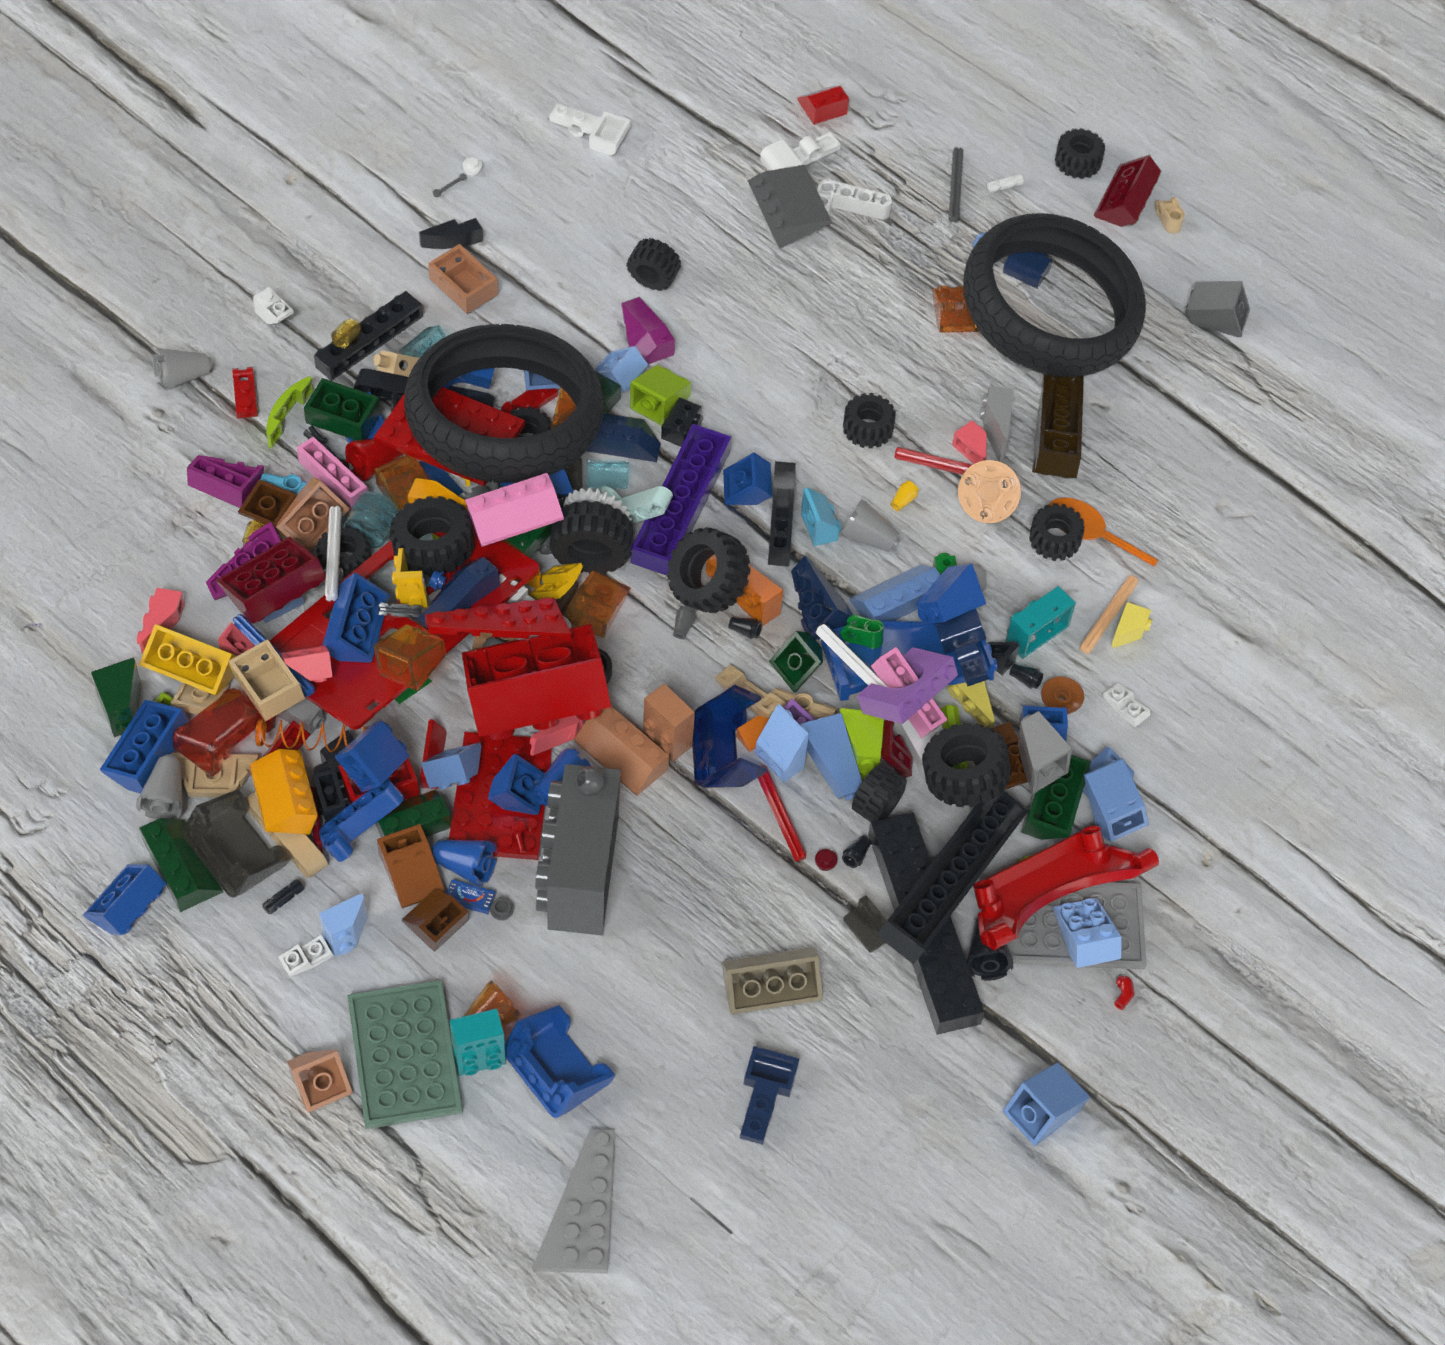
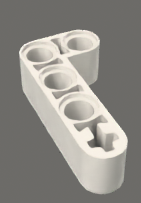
[817,179,892,220]

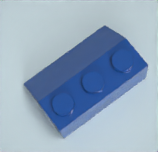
[83,864,167,935]

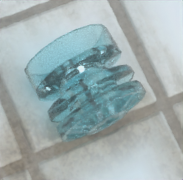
[344,491,399,548]

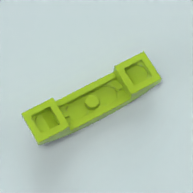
[266,376,314,448]

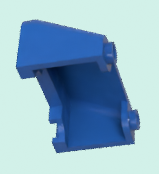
[505,1005,616,1118]

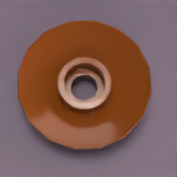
[1041,677,1084,714]

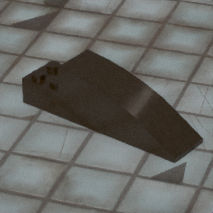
[1032,374,1084,479]

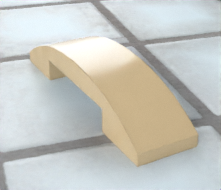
[714,665,786,718]

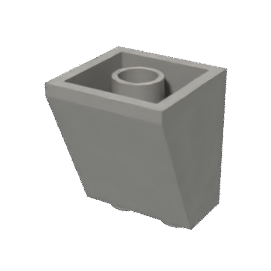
[1018,711,1072,794]

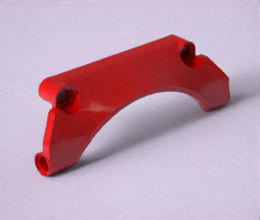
[973,826,1159,950]

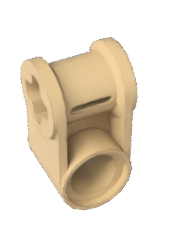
[1155,197,1185,233]

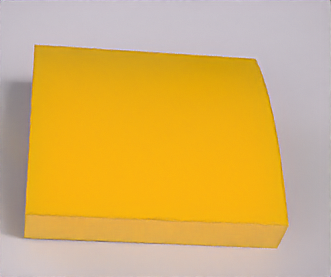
[529,563,583,600]

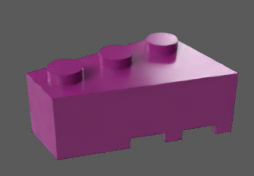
[187,455,264,508]

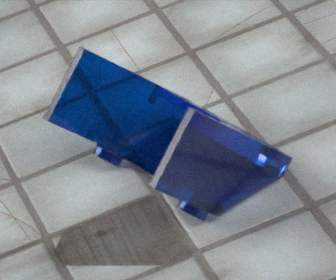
[692,685,767,788]

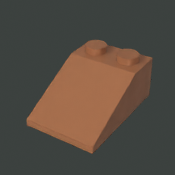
[276,477,350,552]

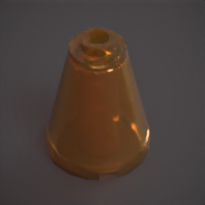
[463,980,522,1028]

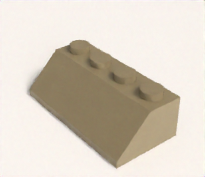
[722,947,823,1015]

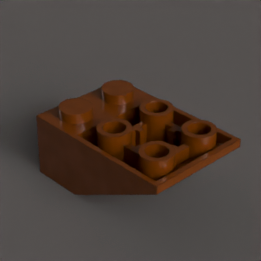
[973,722,1027,790]

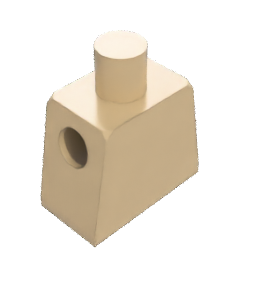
[373,350,419,377]

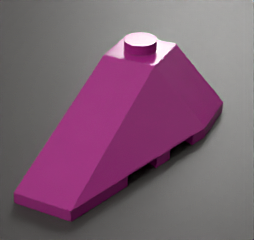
[621,297,675,364]
[206,522,283,601]

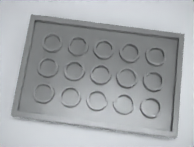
[1007,882,1147,970]

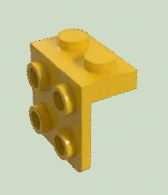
[392,548,428,608]

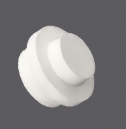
[463,157,482,175]

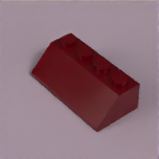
[1094,155,1162,227]

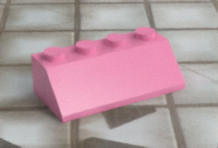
[465,473,564,546]

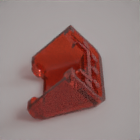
[173,688,276,777]

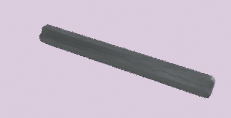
[949,147,963,222]

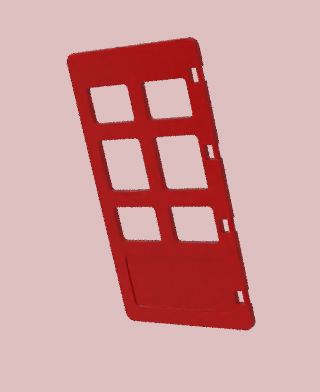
[269,524,540,730]

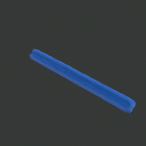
[233,614,315,697]

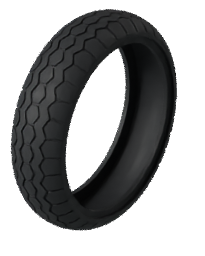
[963,213,1146,377]
[404,324,604,483]

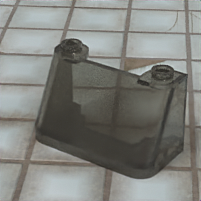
[183,789,291,898]

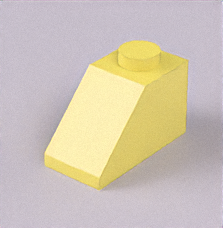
[1111,602,1152,648]

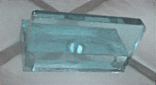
[586,460,628,489]

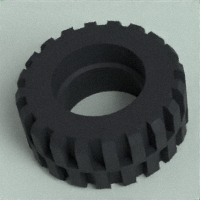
[389,496,475,577]
[549,501,633,574]
[667,527,751,613]
[922,723,1011,808]

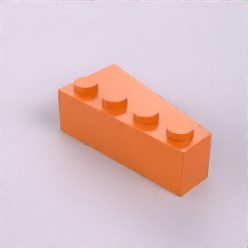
[705,555,783,627]

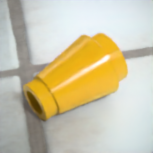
[890,481,919,512]

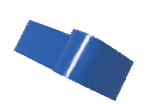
[319,779,404,862]

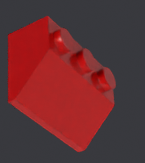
[339,758,419,804]

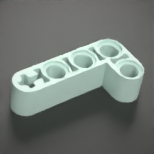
[599,486,673,524]

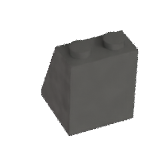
[1186,281,1250,337]

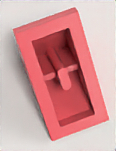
[218,623,255,656]

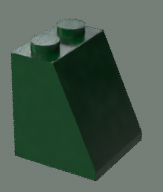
[91,657,141,737]

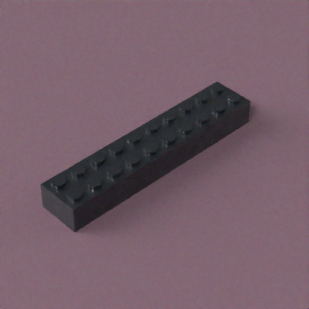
[876,791,1029,965]
[868,812,985,1035]

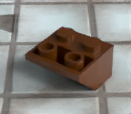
[402,889,469,952]

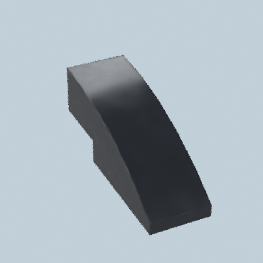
[419,218,483,249]

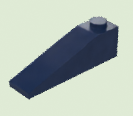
[791,556,853,640]
[418,557,500,628]

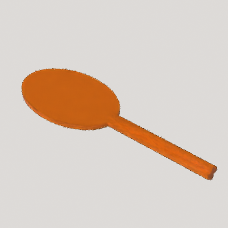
[1049,498,1159,567]

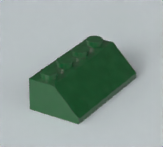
[1021,755,1091,840]
[139,818,223,912]

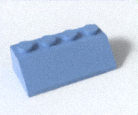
[849,564,940,621]

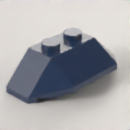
[587,413,661,462]

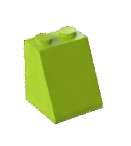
[630,364,691,426]
[839,708,884,781]

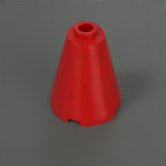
[345,439,404,482]

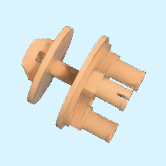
[958,460,1021,523]

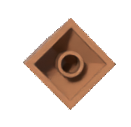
[286,1050,353,1112]

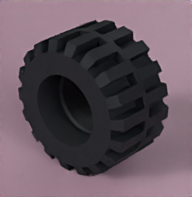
[1055,128,1105,179]
[626,238,681,291]
[843,393,896,449]
[508,406,552,438]
[1029,503,1085,561]
[316,525,371,581]
[852,763,907,822]

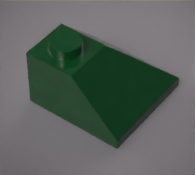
[769,631,823,693]

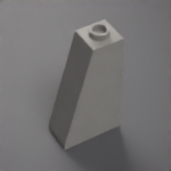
[240,685,324,735]

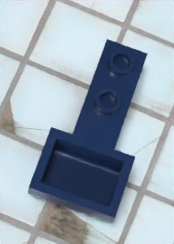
[1003,252,1052,289]
[935,609,988,686]
[740,1046,800,1145]

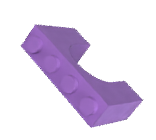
[857,647,958,724]

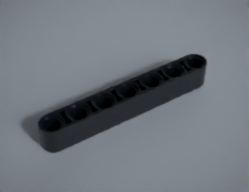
[354,368,496,407]

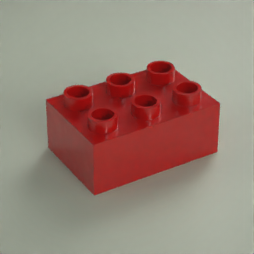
[462,624,611,740]

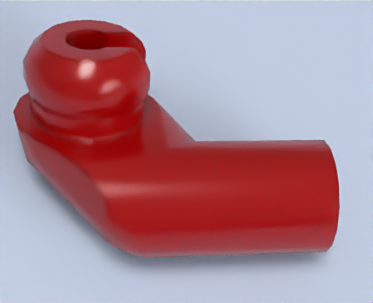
[1114,976,1135,1010]

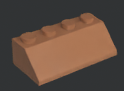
[574,706,669,796]

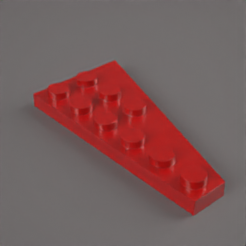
[425,598,571,641]

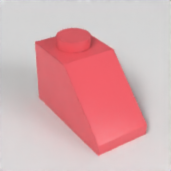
[952,420,986,464]
[281,646,332,682]

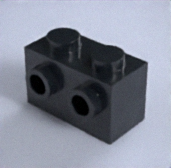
[661,397,703,447]
[313,768,350,823]

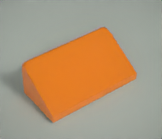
[736,715,769,752]

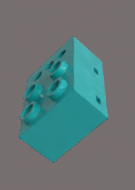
[1005,586,1076,659]
[450,1009,506,1076]

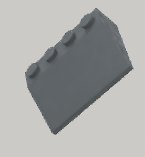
[747,165,832,249]

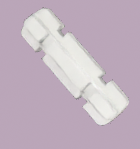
[987,174,1024,193]

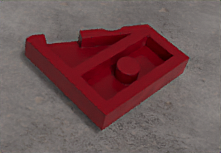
[881,720,913,778]

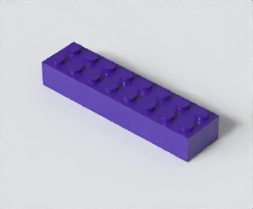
[630,424,732,576]

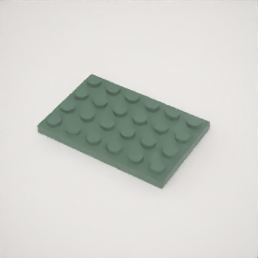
[347,980,462,1129]

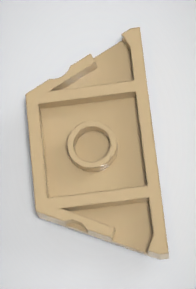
[171,753,259,798]

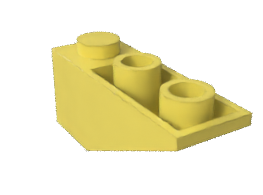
[947,681,995,728]

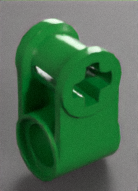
[840,615,884,649]

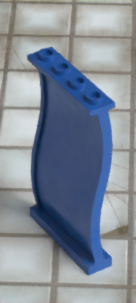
[821,621,997,701]

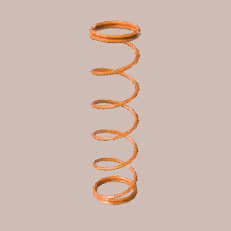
[255,718,370,752]

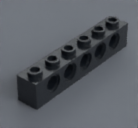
[314,291,423,381]

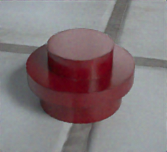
[815,849,838,871]

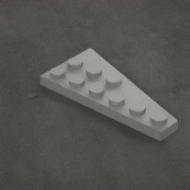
[532,1129,614,1274]

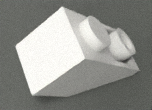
[253,287,294,324]

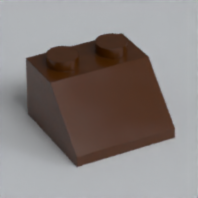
[238,479,297,529]

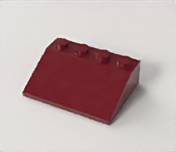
[216,536,326,624]

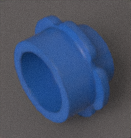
[428,570,447,591]

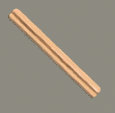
[1079,575,1139,654]

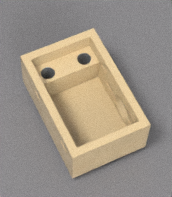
[228,639,305,721]

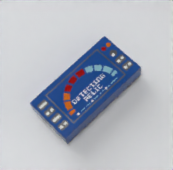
[446,879,496,915]

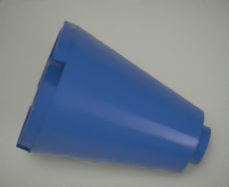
[533,748,592,806]
[431,840,497,886]

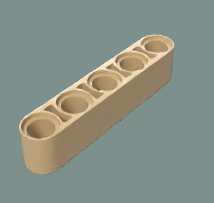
[243,791,328,879]

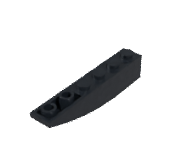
[768,461,796,567]

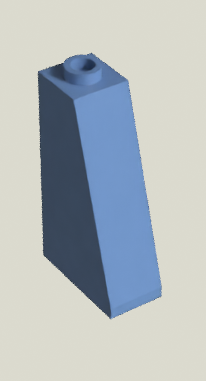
[799,713,862,801]

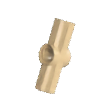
[772,688,837,720]

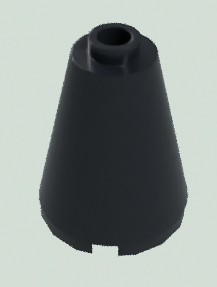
[967,918,1013,981]

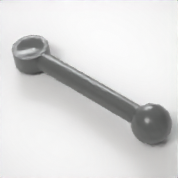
[433,173,467,197]

